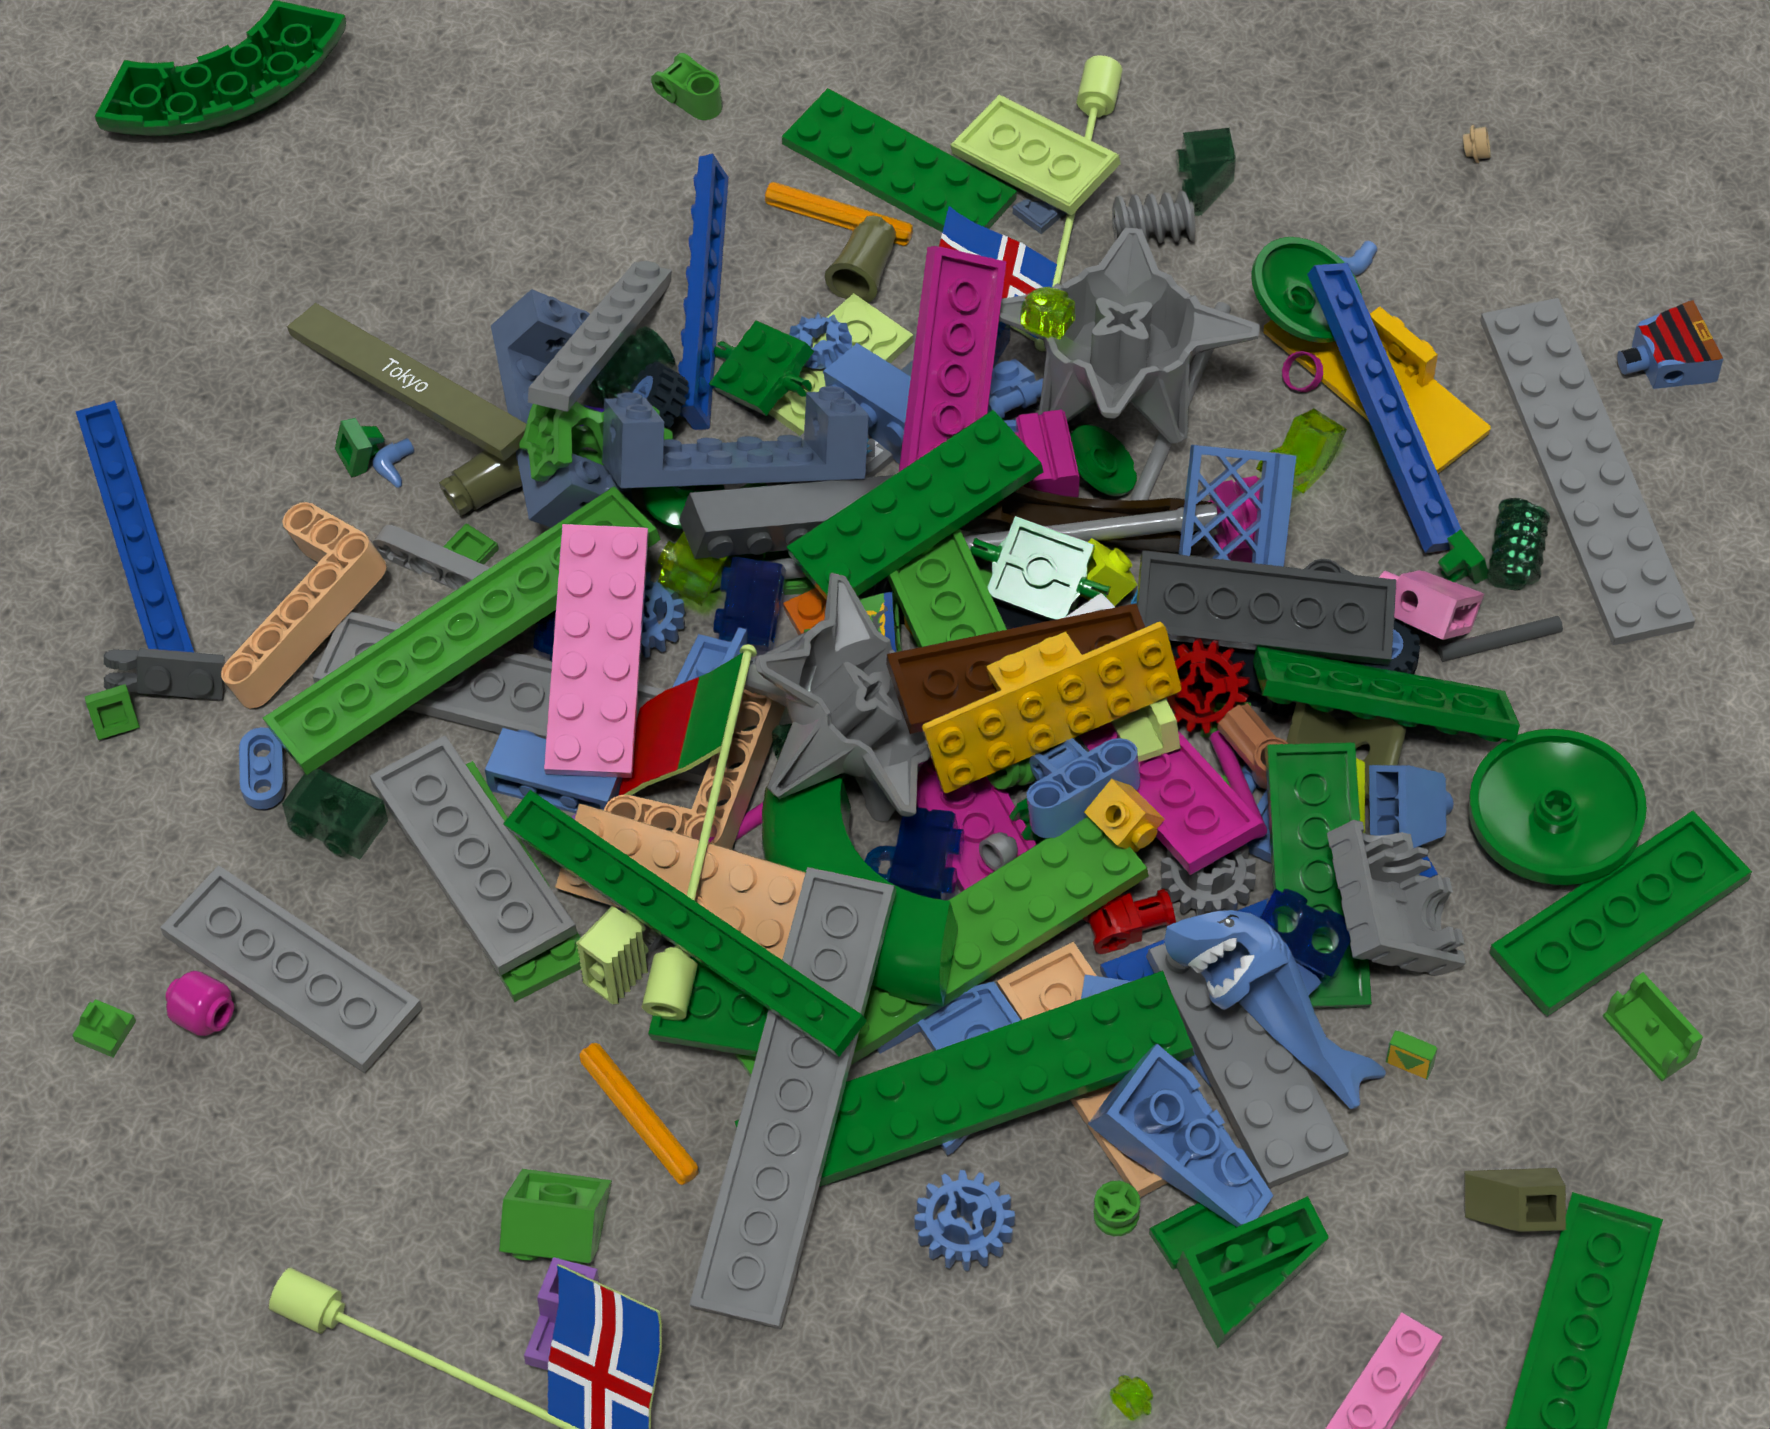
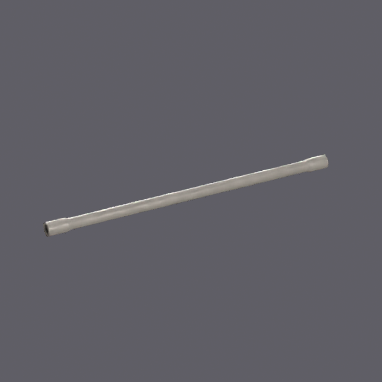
[675,503,1219,595]

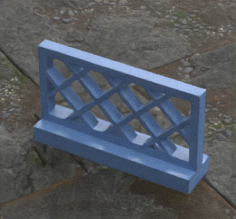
[1179,445,1296,567]

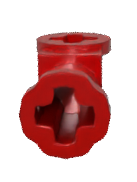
[1083,889,1176,954]

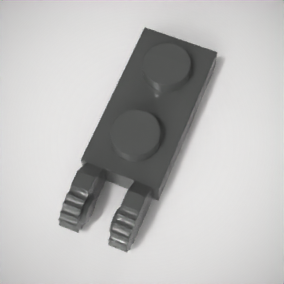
[104,648,225,700]

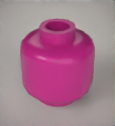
[165,971,234,1036]

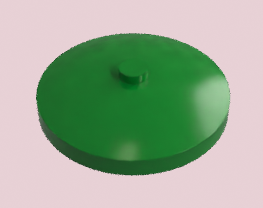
[1468,729,1647,885]

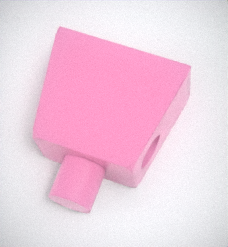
[1379,570,1484,640]

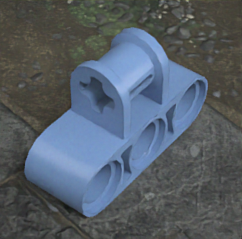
[1027,738,1140,838]

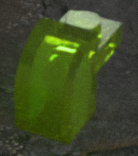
[1256,409,1347,494]

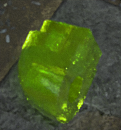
[1020,287,1075,340]

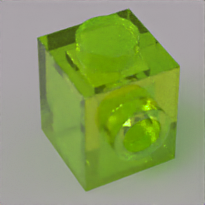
[657,531,728,606]

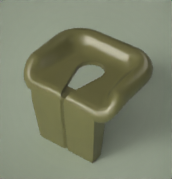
[1286,702,1406,800]

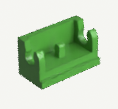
[1603,972,1703,1081]

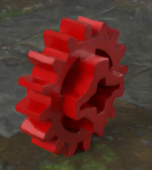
[1167,639,1250,733]

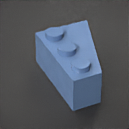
[823,343,911,464]

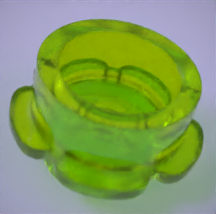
[1110,1375,1153,1421]

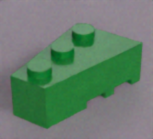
[1176,1196,1329,1348]

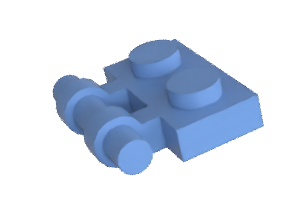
[987,358,1043,418]

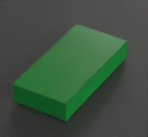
[1149,1202,1236,1270]

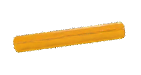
[765,182,913,246]
[579,1043,699,1185]

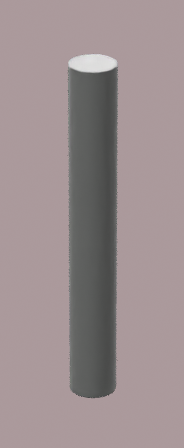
[1437,616,1563,662]

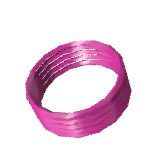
[1282,351,1323,392]

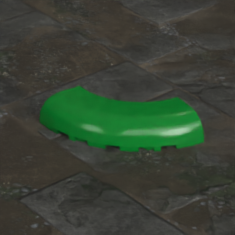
[95,0,346,136]
[762,778,958,1006]

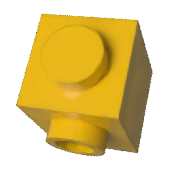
[1084,779,1165,852]

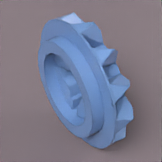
[789,312,852,369]

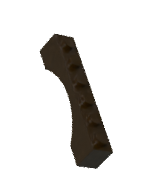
[960,486,1212,556]

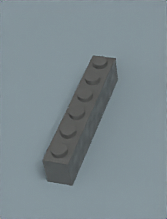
[679,475,894,559]

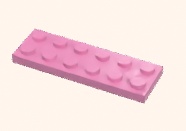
[544,524,649,778]

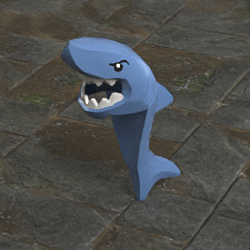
[1164,910,1386,1109]

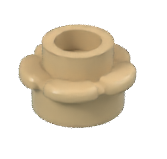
[1463,125,1491,163]

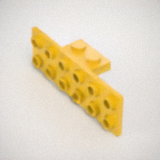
[1263,306,1491,473]
[922,622,1182,793]

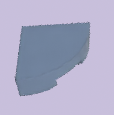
[1012,199,1066,234]

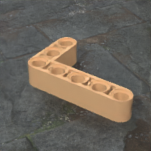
[221,502,387,709]
[604,688,785,850]

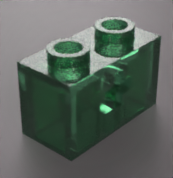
[282,768,388,860]

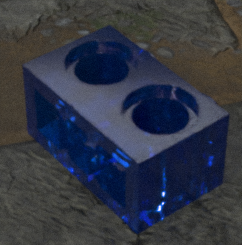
[1259,889,1351,985]

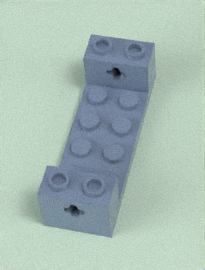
[491,289,634,528]
[602,386,869,488]

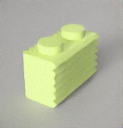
[576,906,649,1004]

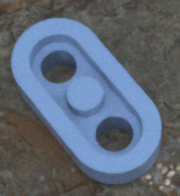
[239,727,285,809]

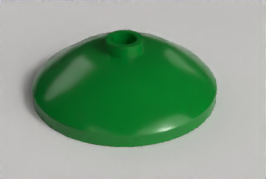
[1251,237,1362,343]

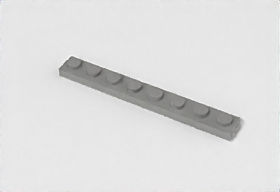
[528,261,672,412]

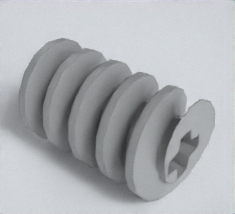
[1112,191,1195,243]

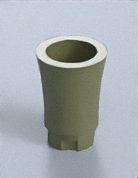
[825,216,896,303]
[439,450,522,517]

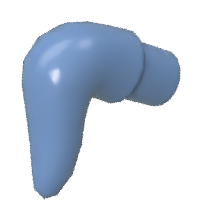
[1337,241,1377,276]
[373,438,414,488]

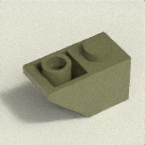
[1464,1168,1566,1232]

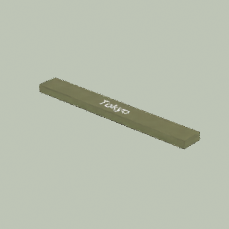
[287,303,526,461]

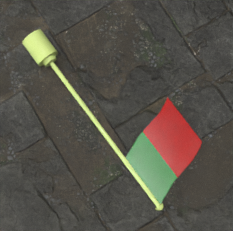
[618,644,757,1020]

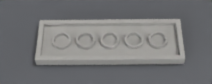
[369,735,577,976]
[160,865,422,1073]
[1146,943,1349,1188]

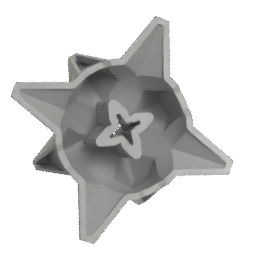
[999,228,1260,444]
[744,573,931,821]

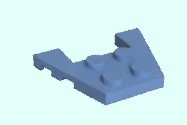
[877,981,1021,1156]

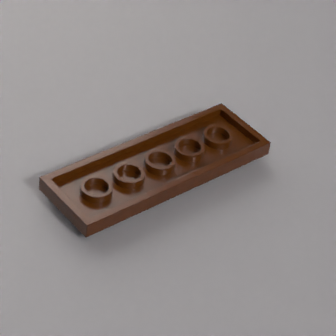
[886,603,1145,734]

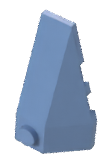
[1088,1044,1273,1227]

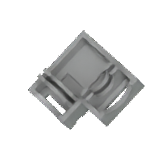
[1327,820,1466,976]

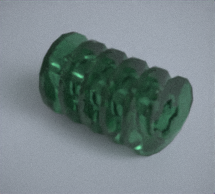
[589,326,676,406]
[1487,498,1550,591]

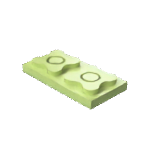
[950,95,1121,215]
[768,293,913,436]

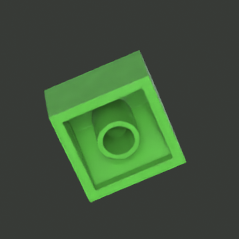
[499,1169,612,1265]

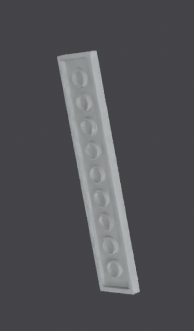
[1480,298,1695,646]
[313,612,711,784]
[689,867,896,1329]

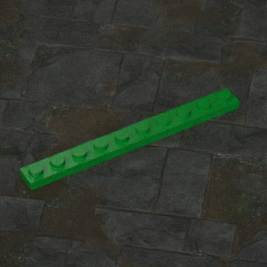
[503,790,867,1057]

